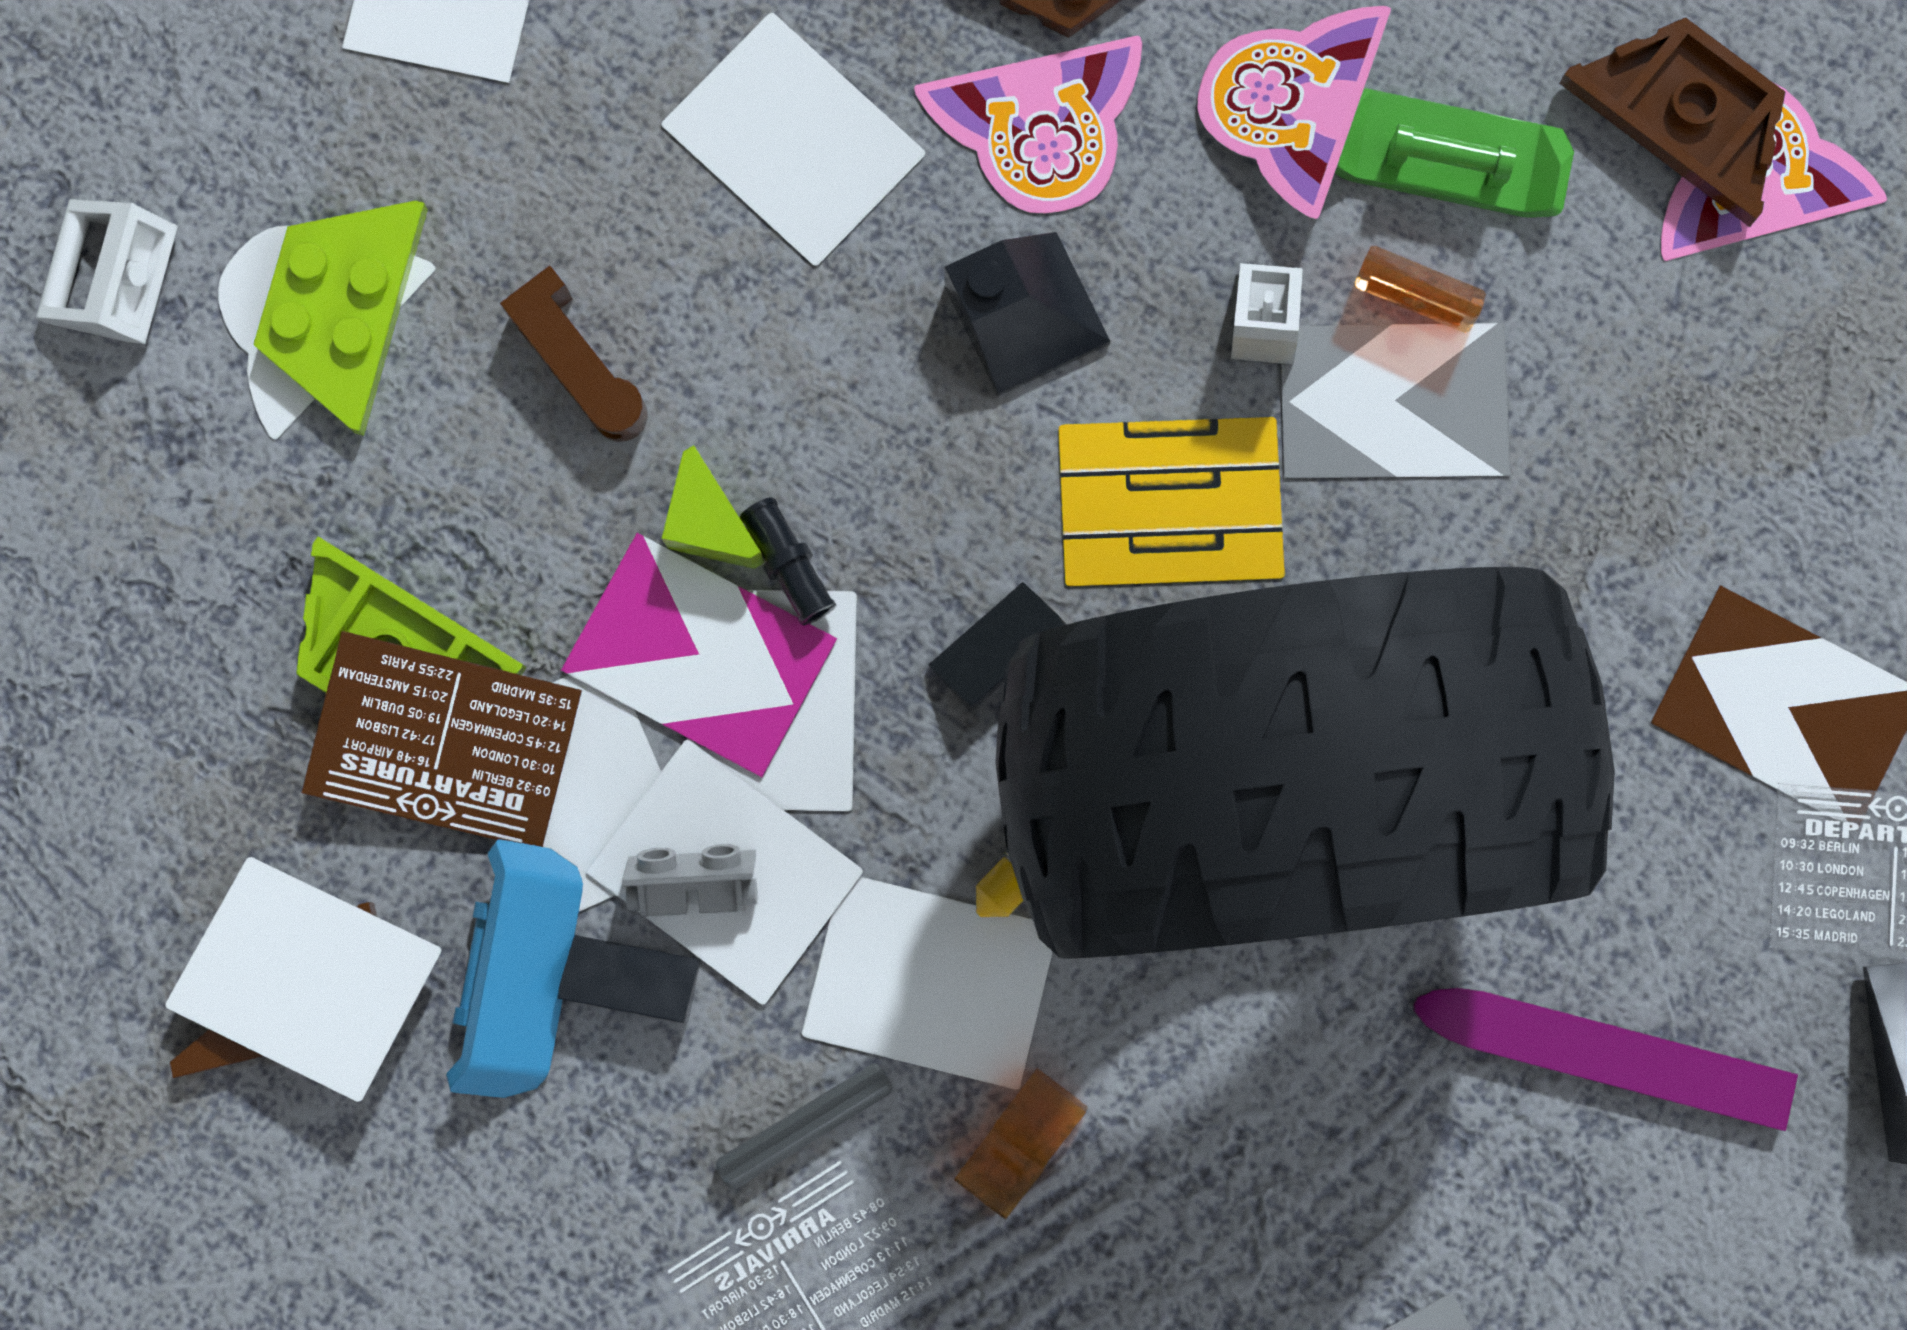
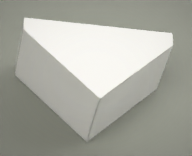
[1231,263,1303,365]

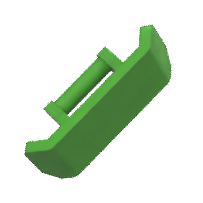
[1335,88,1574,218]

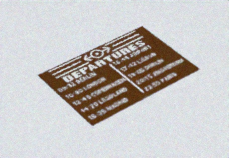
[301,631,582,847]

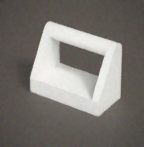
[36,199,178,344]

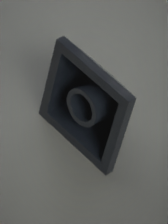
[944,232,1111,396]

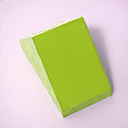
[662,445,765,569]

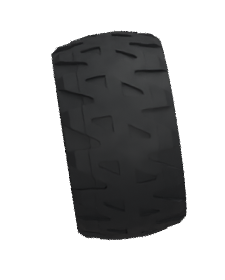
[995,567,1615,959]

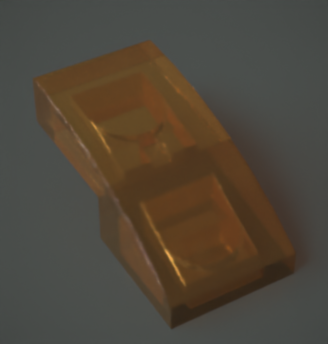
[954,1068,1088,1220]

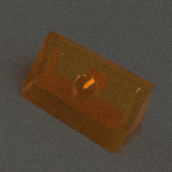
[1354,246,1486,333]

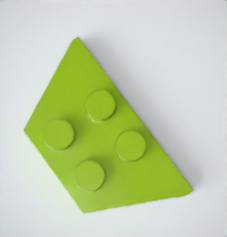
[253,200,428,436]
[296,536,527,692]

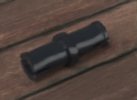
[739,497,837,626]

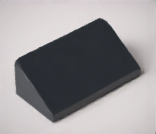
[928,582,1066,712]
[557,935,701,1023]

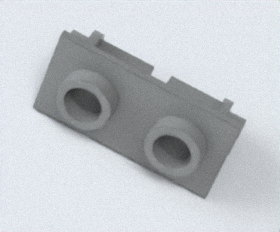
[622,844,758,917]

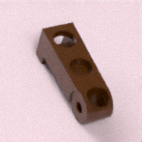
[500,265,648,442]

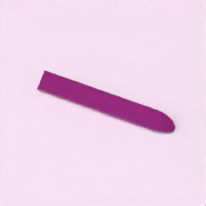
[1413,988,1798,1131]

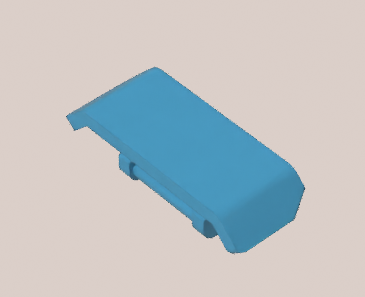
[446,839,583,1098]

